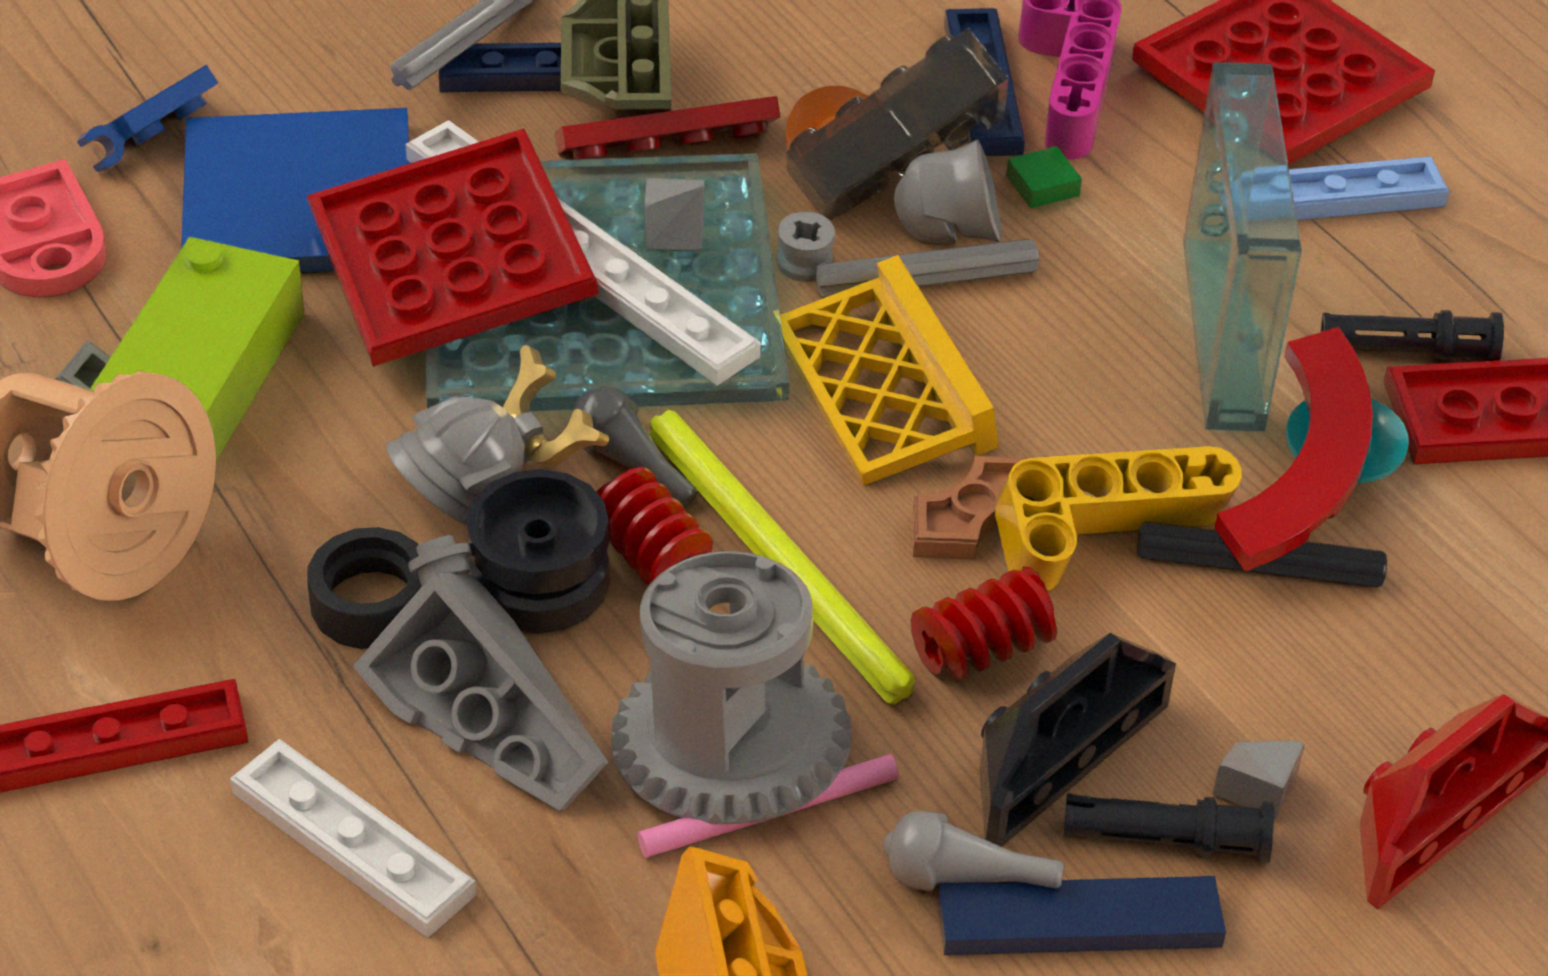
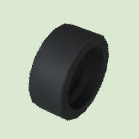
[307,527,422,649]

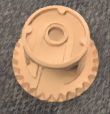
[0,371,216,601]

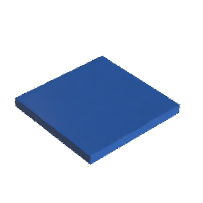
[181,108,410,273]

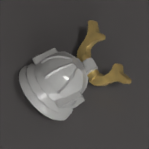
[386,345,609,525]

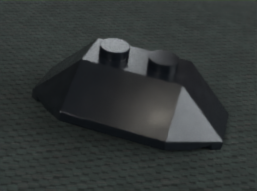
[980,633,1176,847]

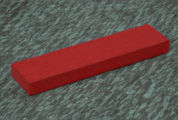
[0,678,249,793]

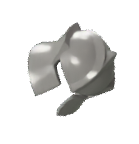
[894,140,1002,244]

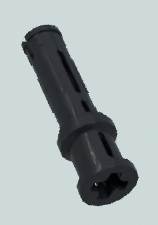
[1320,310,1504,363]
[1063,793,1274,864]

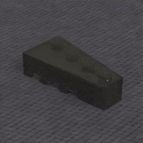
[786,28,1009,221]

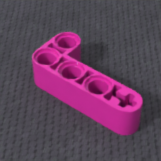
[1018,0,1122,159]

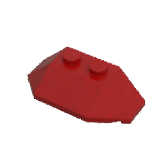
[1359,694,1548,910]

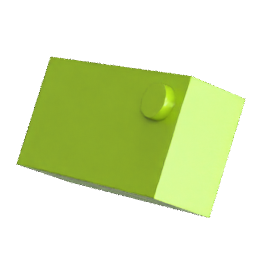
[90,237,305,462]

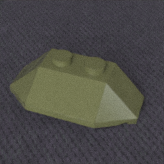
[561,0,672,118]

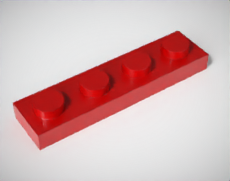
[555,96,781,161]

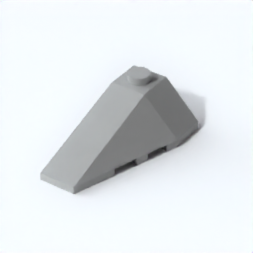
[353,572,608,811]

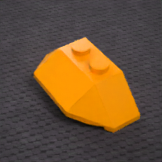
[655,846,808,976]

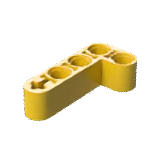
[995,446,1242,591]

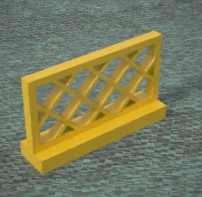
[772,255,999,486]

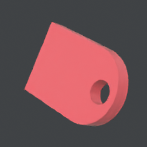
[0,159,107,297]

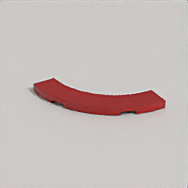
[1214,327,1373,572]

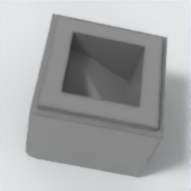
[644,178,704,251]
[1213,741,1305,819]

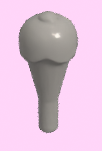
[883,810,1064,891]

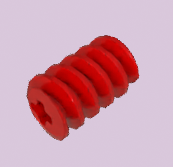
[596,467,713,585]
[910,566,1057,681]

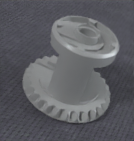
[611,551,851,824]

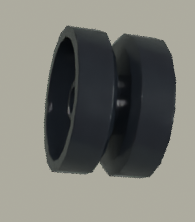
[466,469,610,633]

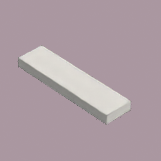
[230,739,476,938]

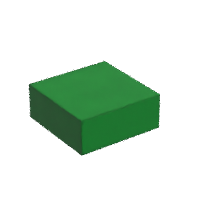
[1006,146,1082,209]

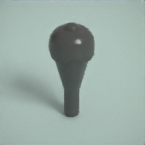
[570,386,697,506]

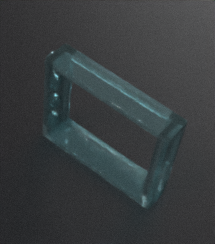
[1183,62,1302,432]

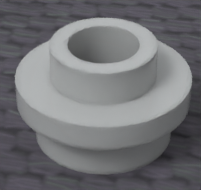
[407,535,473,586]

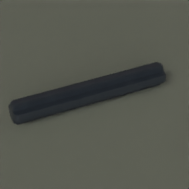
[1137,521,1387,588]

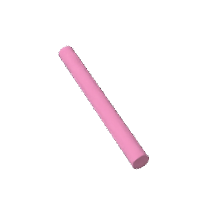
[637,754,899,858]

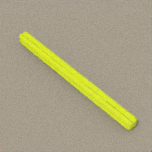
[650,410,916,705]

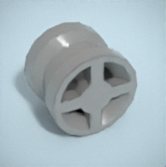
[776,212,835,281]

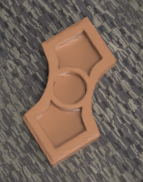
[913,455,1035,559]

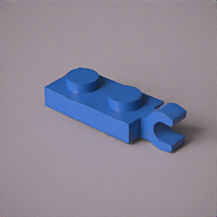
[77,64,218,172]

